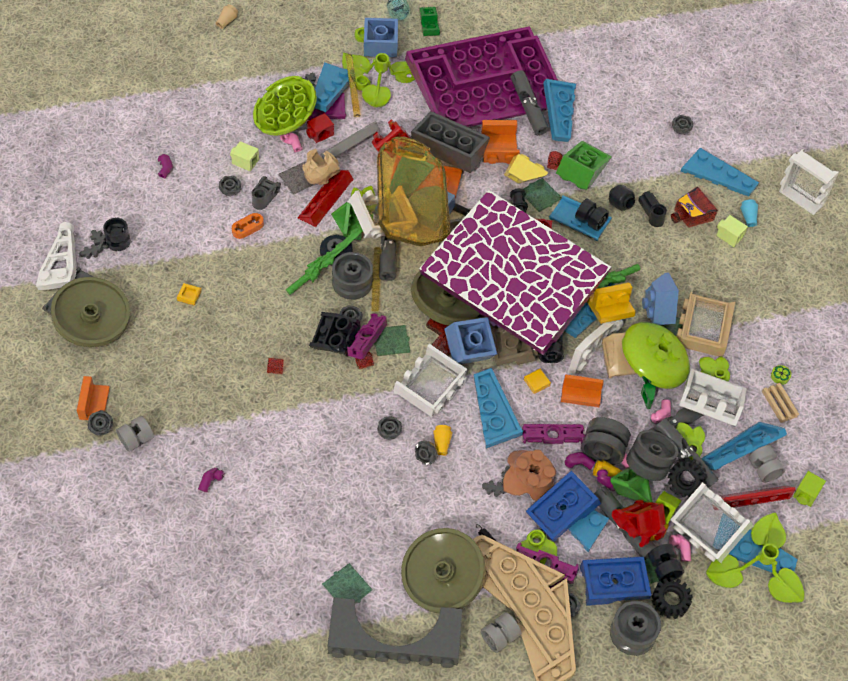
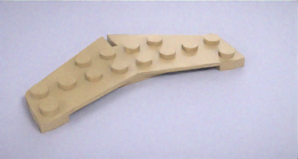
[473,535,576,681]

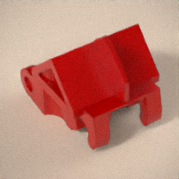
[372,119,412,159]
[612,499,667,547]

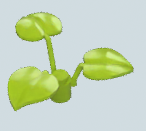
[342,53,415,108]
[706,513,804,603]

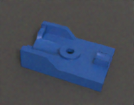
[526,471,601,542]
[580,557,652,606]

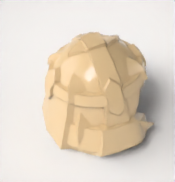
[302,148,340,185]

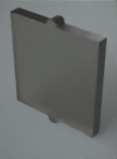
[278,162,313,195]

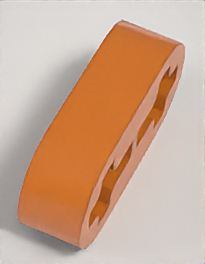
[231,213,264,239]

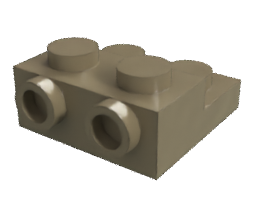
[491,328,539,366]

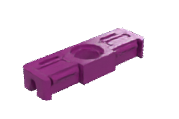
[347,313,387,359]
[522,424,585,444]
[516,543,579,584]

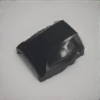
[309,312,360,357]

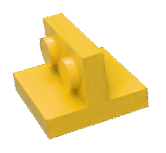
[587,283,636,324]

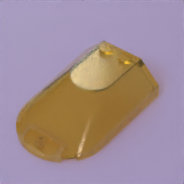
[377,137,451,247]

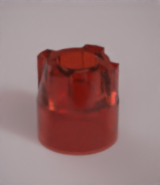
[547,151,563,170]
[355,352,374,370]
[267,357,284,374]

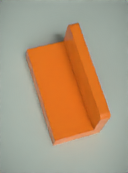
[561,374,604,408]
[77,376,110,420]

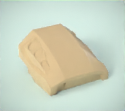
[602,332,637,378]

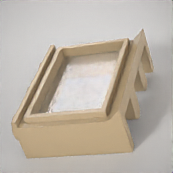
[676,292,735,357]

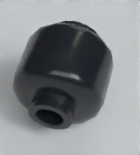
[608,185,635,211]

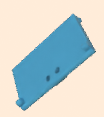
[549,195,612,241]

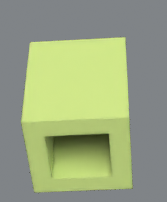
[230,141,259,172]
[716,215,748,247]

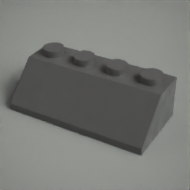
[411,111,490,173]

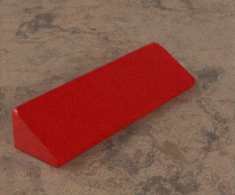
[298,170,354,227]
[712,486,796,511]

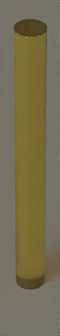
[346,54,361,117]
[371,247,381,311]

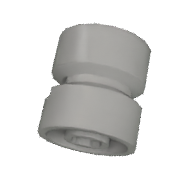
[116,415,154,452]
[749,445,785,483]
[480,612,522,653]

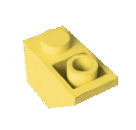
[504,154,548,184]

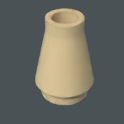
[215,4,238,29]

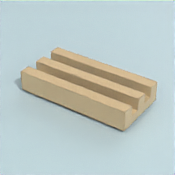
[762,383,799,423]

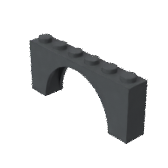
[327,597,462,668]

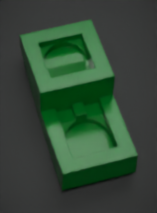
[419,7,440,36]
[641,376,656,409]

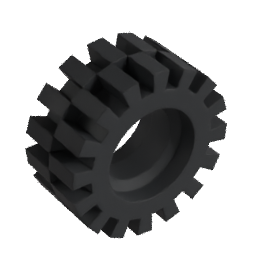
[668,458,707,498]
[652,578,693,619]

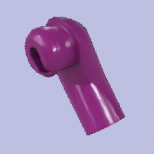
[158,154,173,179]
[564,452,596,470]
[198,467,224,493]
[596,470,616,491]

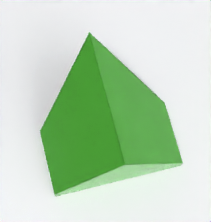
[331,202,363,240]
[611,467,653,502]

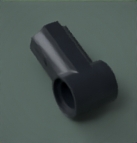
[638,191,667,227]

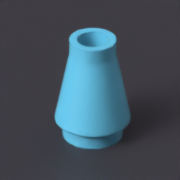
[740,199,758,227]

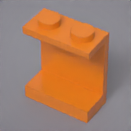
[481,120,520,164]

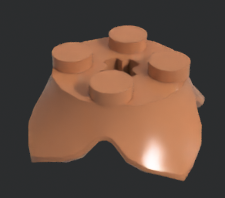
[503,450,556,501]

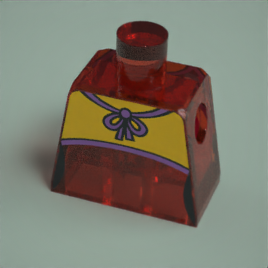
[671,186,718,228]

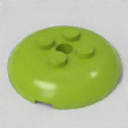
[253,76,317,136]
[622,322,690,389]

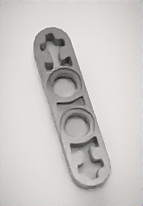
[321,121,380,159]

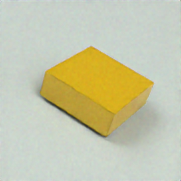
[177,283,202,306]
[524,369,551,394]

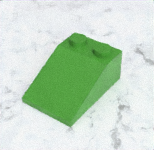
[556,141,612,190]

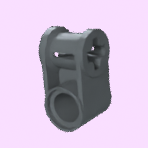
[252,176,281,210]

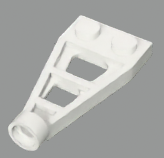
[36,222,77,290]
[568,319,623,376]

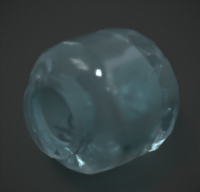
[387,0,410,20]

